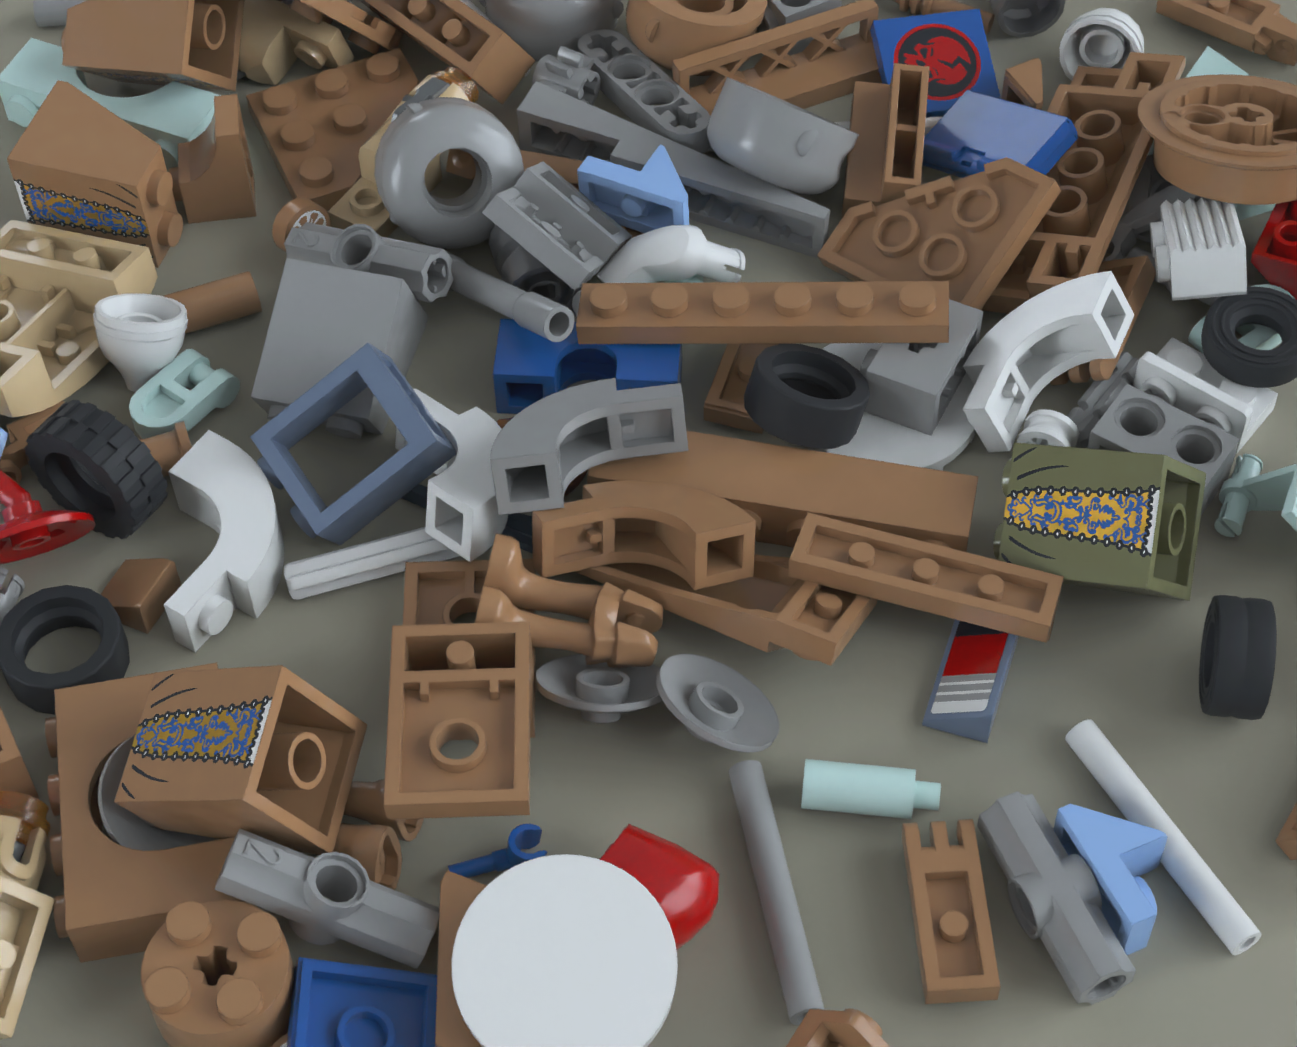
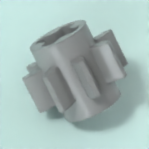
[532,46,601,105]

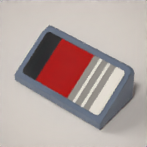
[922,620,1019,743]

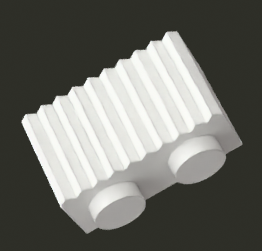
[1150,197,1247,301]

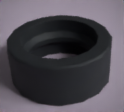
[744,344,870,449]
[0,585,130,715]

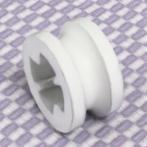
[1017,409,1080,447]

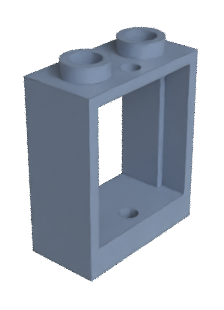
[250,343,456,545]

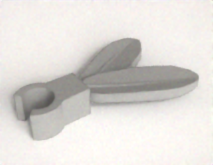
[1105,162,1201,261]

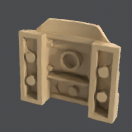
[0,219,158,417]

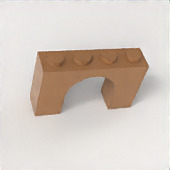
[45,663,248,963]

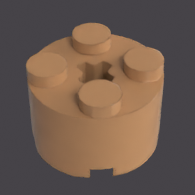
[141,899,294,1047]

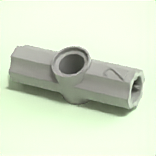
[284,222,454,303]
[977,791,1136,1005]
[215,828,439,969]

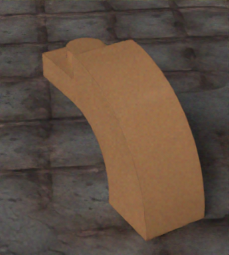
[532,480,756,590]

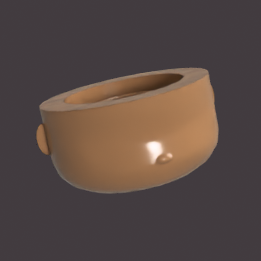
[626,0,768,76]

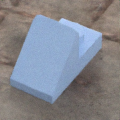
[577,144,689,233]
[1053,804,1168,955]

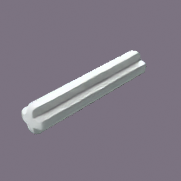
[284,527,460,600]

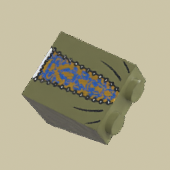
[993,443,1206,601]

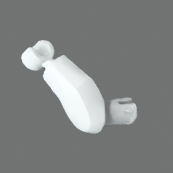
[572,225,745,318]

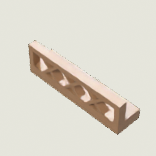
[672,0,882,116]
[788,512,1064,643]

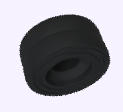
[1199,595,1277,720]

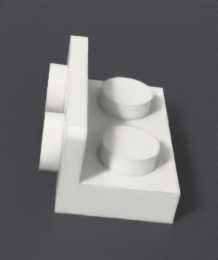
[1133,337,1278,454]

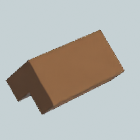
[841,63,930,218]

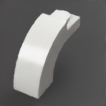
[963,271,1134,452]
[395,388,508,562]

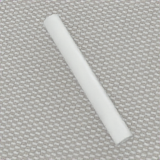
[1065,719,1262,955]

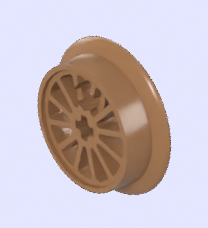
[1138,74,1297,205]

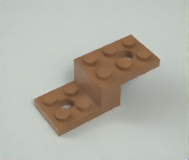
[384,558,536,819]

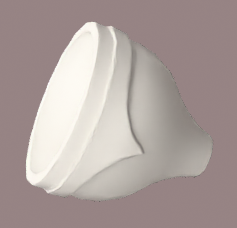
[1060,8,1144,81]
[93,293,188,392]

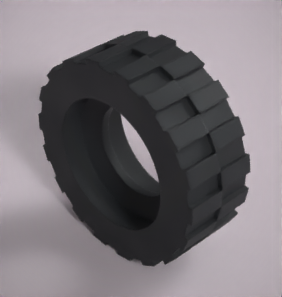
[25,400,168,539]

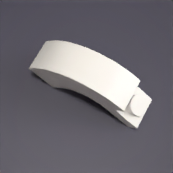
[164,430,285,653]

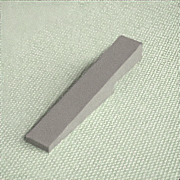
[517,81,830,258]

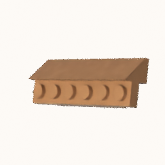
[981,52,1186,314]

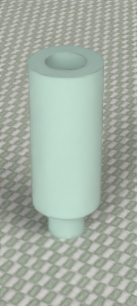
[801,759,941,819]

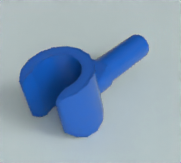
[448,824,547,878]

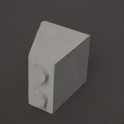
[251,258,428,439]

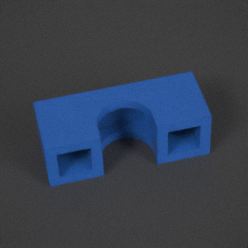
[493,319,682,414]

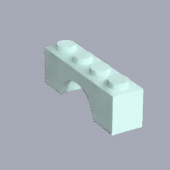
[0,38,222,172]

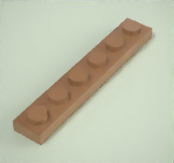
[576,281,949,344]

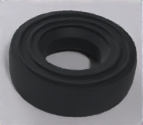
[1201,287,1297,388]

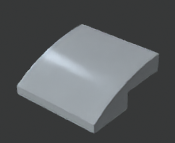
[482,161,632,291]

